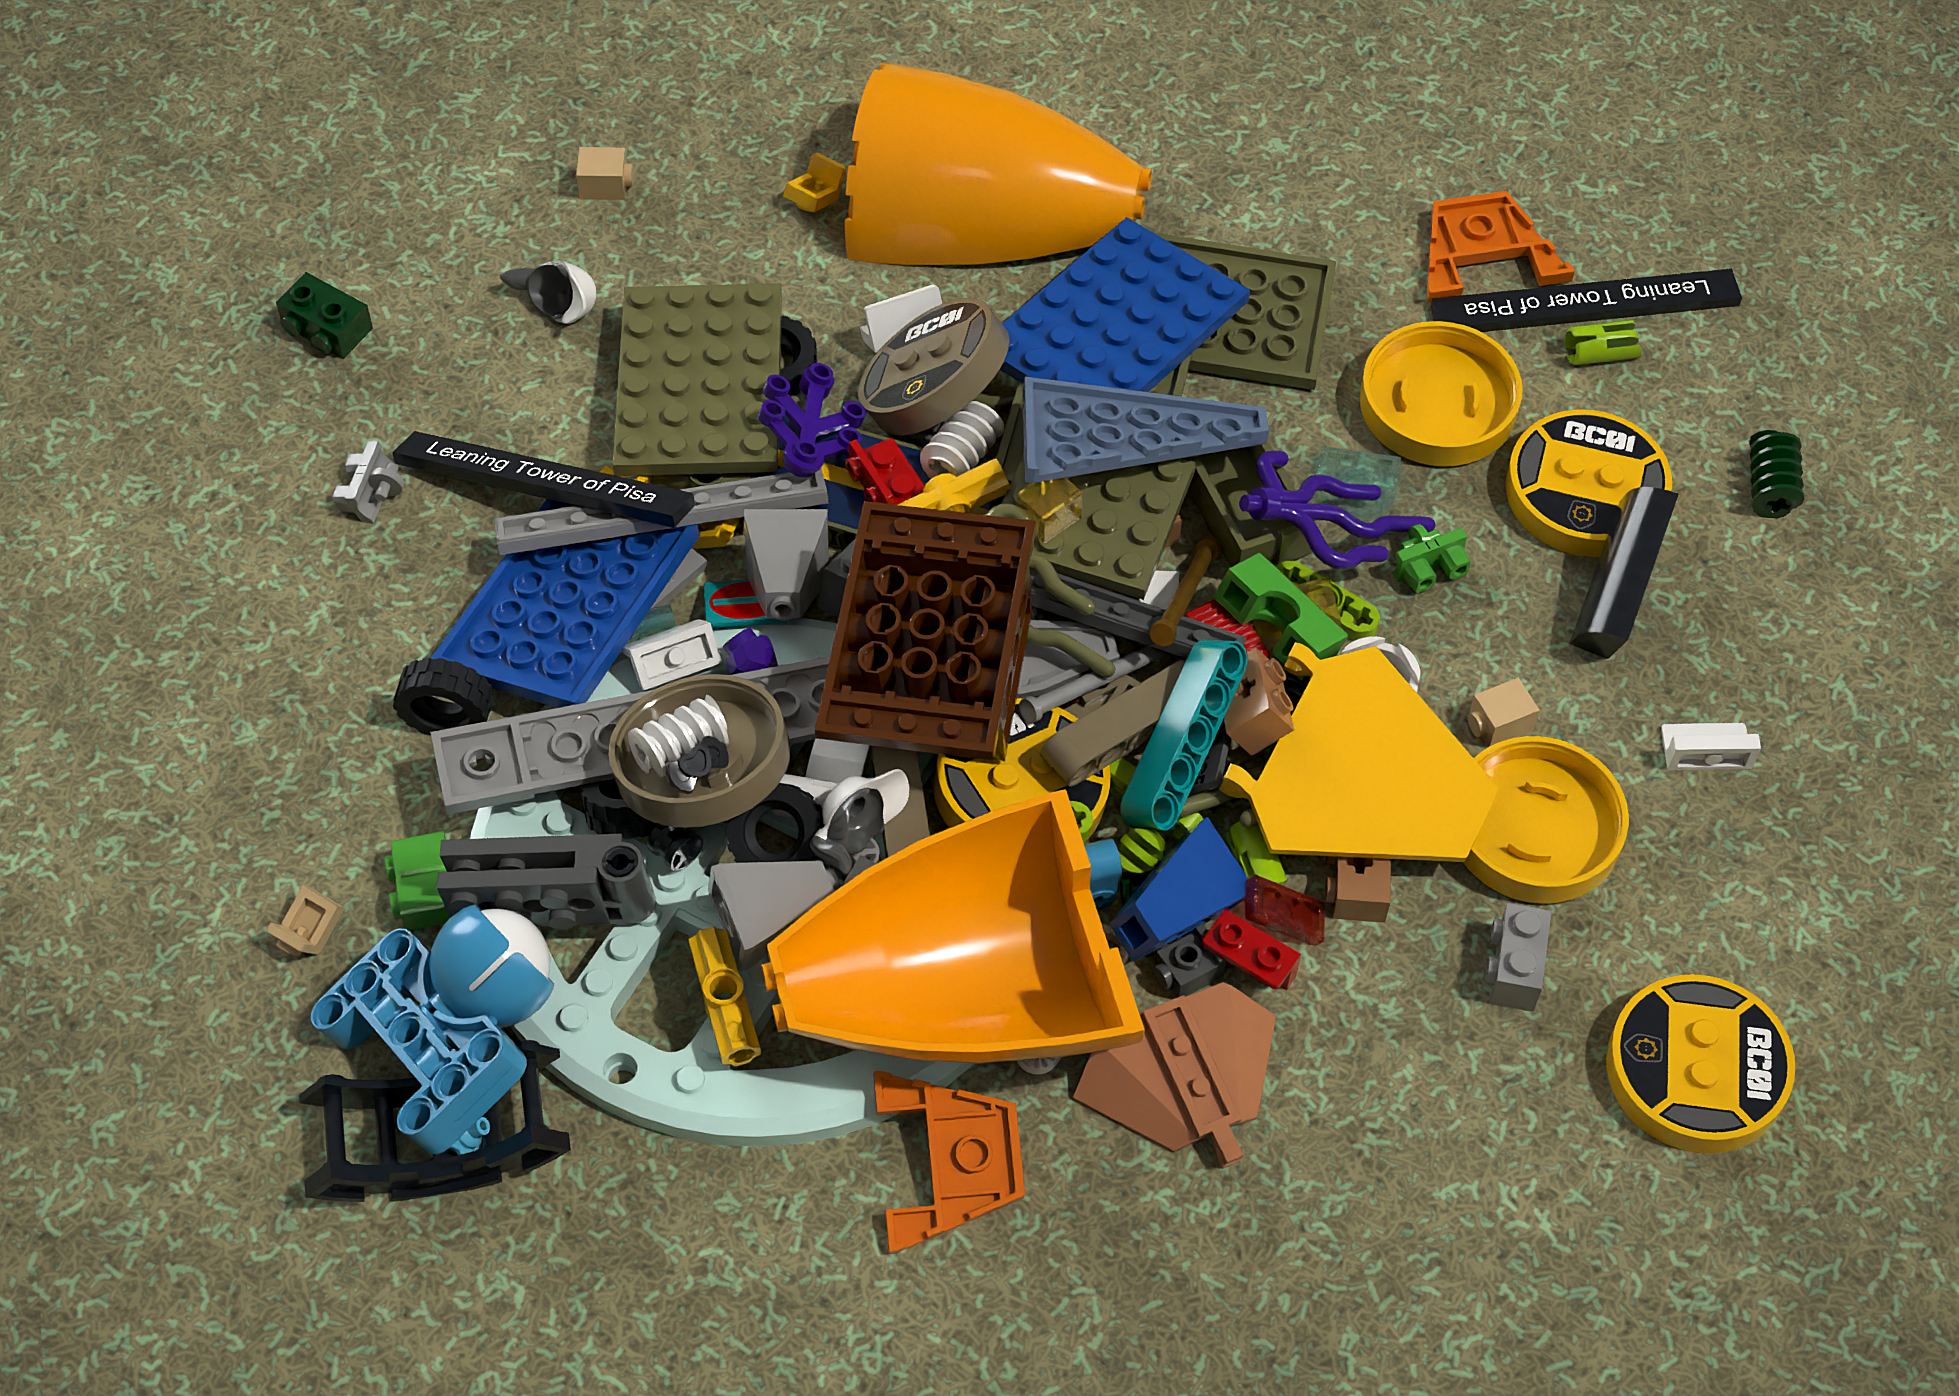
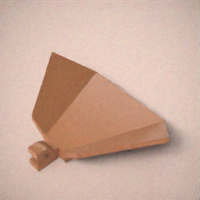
[1072,982,1276,1169]

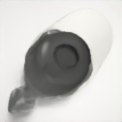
[500,260,596,324]
[810,769,909,875]

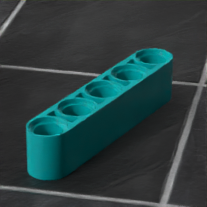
[1121,640,1248,830]

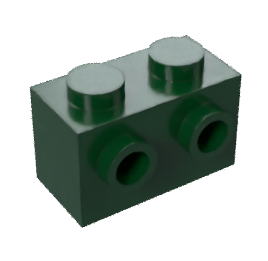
[276,272,373,359]

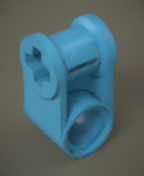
[1084,838,1122,911]

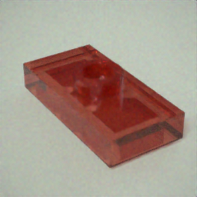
[1245,874,1325,946]

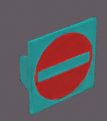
[704,579,791,629]

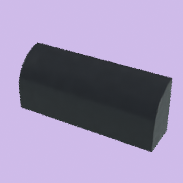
[1569,487,1679,659]

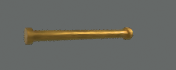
[1150,536,1221,646]

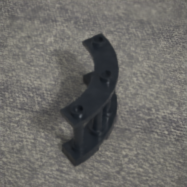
[299,1040,571,1202]

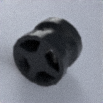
[647,824,703,872]

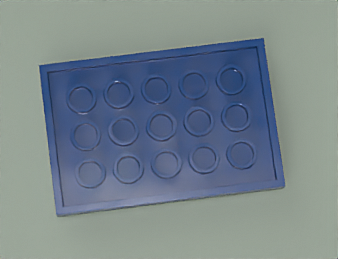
[999,217,1250,392]
[431,499,700,708]

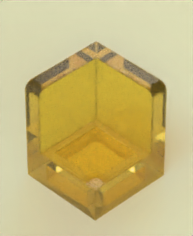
[1018,478,1083,543]

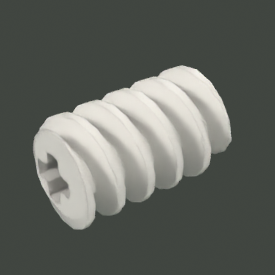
[920,401,1004,479]
[628,695,729,777]

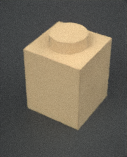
[576,147,634,200]
[1467,677,1540,747]

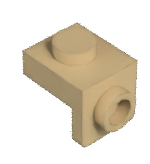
[266,886,345,957]

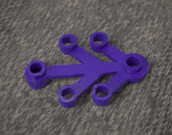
[758,363,867,478]

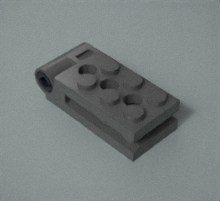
[437,834,656,930]

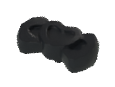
[665,736,729,794]

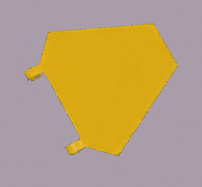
[1219,642,1500,862]

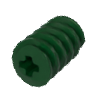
[1749,430,1805,519]

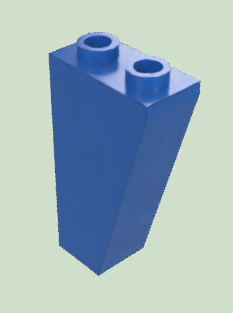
[1109,817,1256,962]

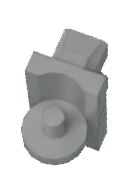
[332,441,405,524]

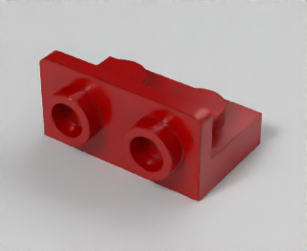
[845,437,925,505]
[1202,909,1301,990]

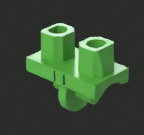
[1392,524,1471,594]

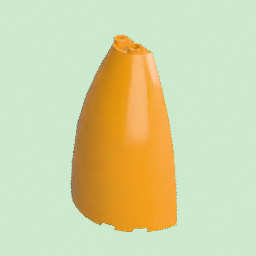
[845,62,1152,265]
[761,789,1145,1064]

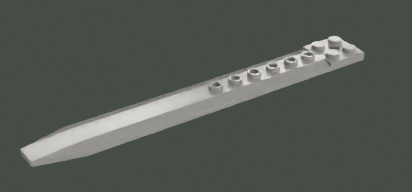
[430,620,1120,815]

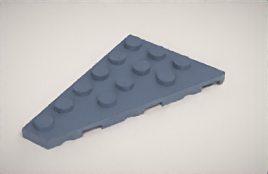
[1022,377,1269,483]

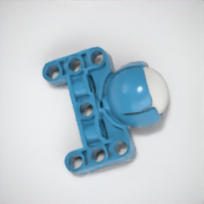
[311,904,554,1154]

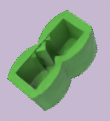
[385,831,450,931]

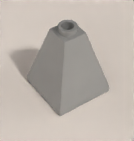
[744,509,829,621]
[708,861,840,972]

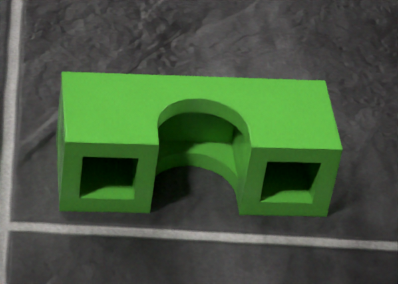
[1213,552,1349,681]

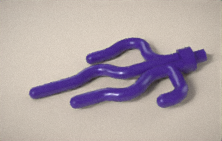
[1239,450,1436,570]

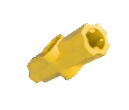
[898,458,1011,514]
[688,927,761,1066]

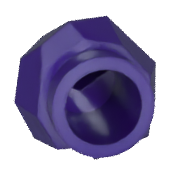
[723,628,778,675]

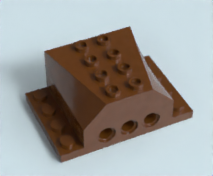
[814,501,1036,762]

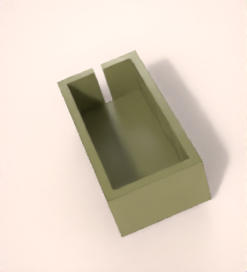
[1183,403,1314,567]

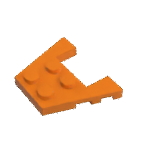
[1426,191,1575,303]
[873,1071,1025,1254]

